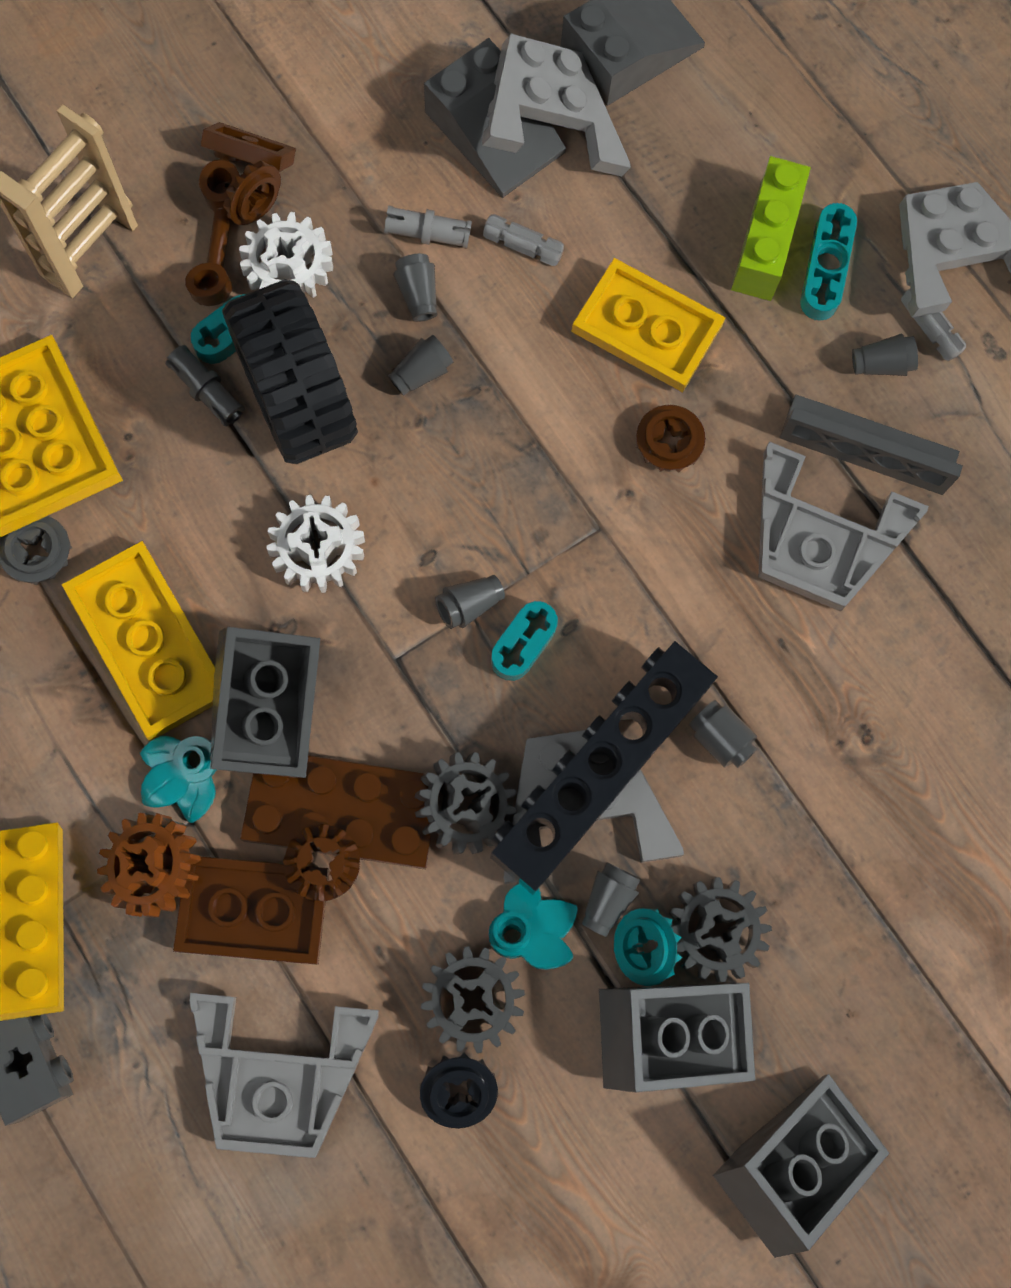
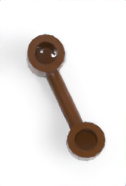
[185,159,240,306]

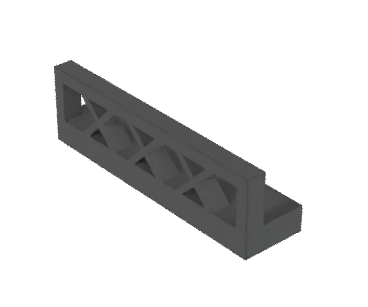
[779,394,963,495]

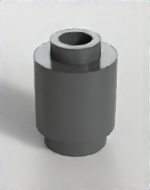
[689,700,757,768]

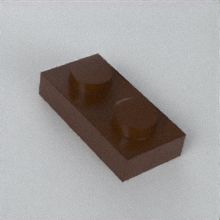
[201,122,296,172]

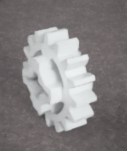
[239,212,333,298]
[267,495,365,593]

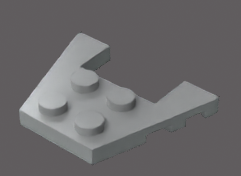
[482,34,631,177]
[899,182,1011,318]
[758,442,929,611]
[503,730,684,884]
[189,993,379,1158]

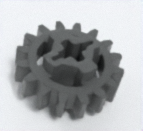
[414,752,517,855]
[669,877,772,982]
[421,946,525,1054]

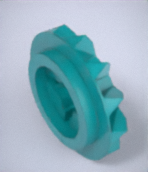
[614,908,683,986]

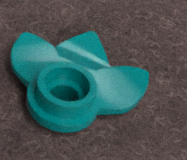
[140,736,217,823]
[488,883,578,970]

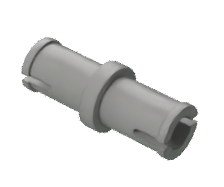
[384,205,472,249]

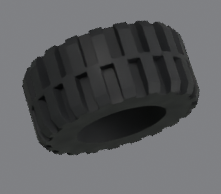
[222,279,358,464]

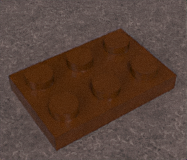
[173,857,330,965]

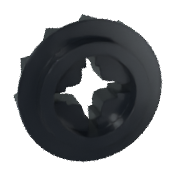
[420,1052,498,1129]

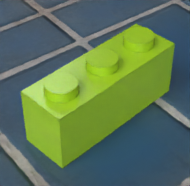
[731,156,811,301]

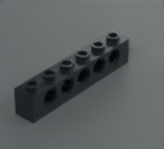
[490,641,718,895]

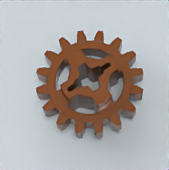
[97,812,201,918]

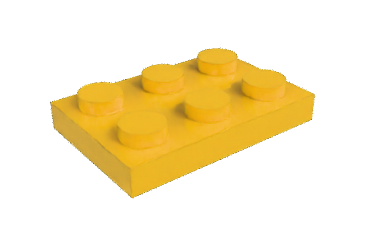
[571,258,726,393]

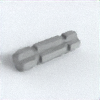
[483,214,564,266]
[901,288,966,361]

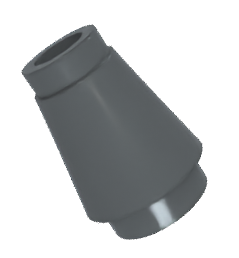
[393,253,438,322]
[852,333,918,376]
[388,335,454,396]
[435,575,505,629]
[581,862,640,937]

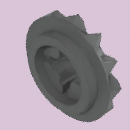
[0,516,72,585]

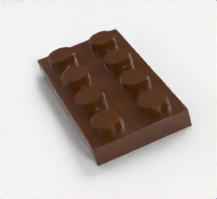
[240,756,432,870]

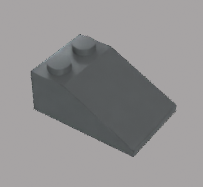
[560,0,705,106]
[424,38,566,198]
[210,627,321,778]
[599,983,756,1093]
[713,1074,889,1258]

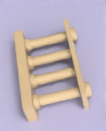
[0,105,138,299]

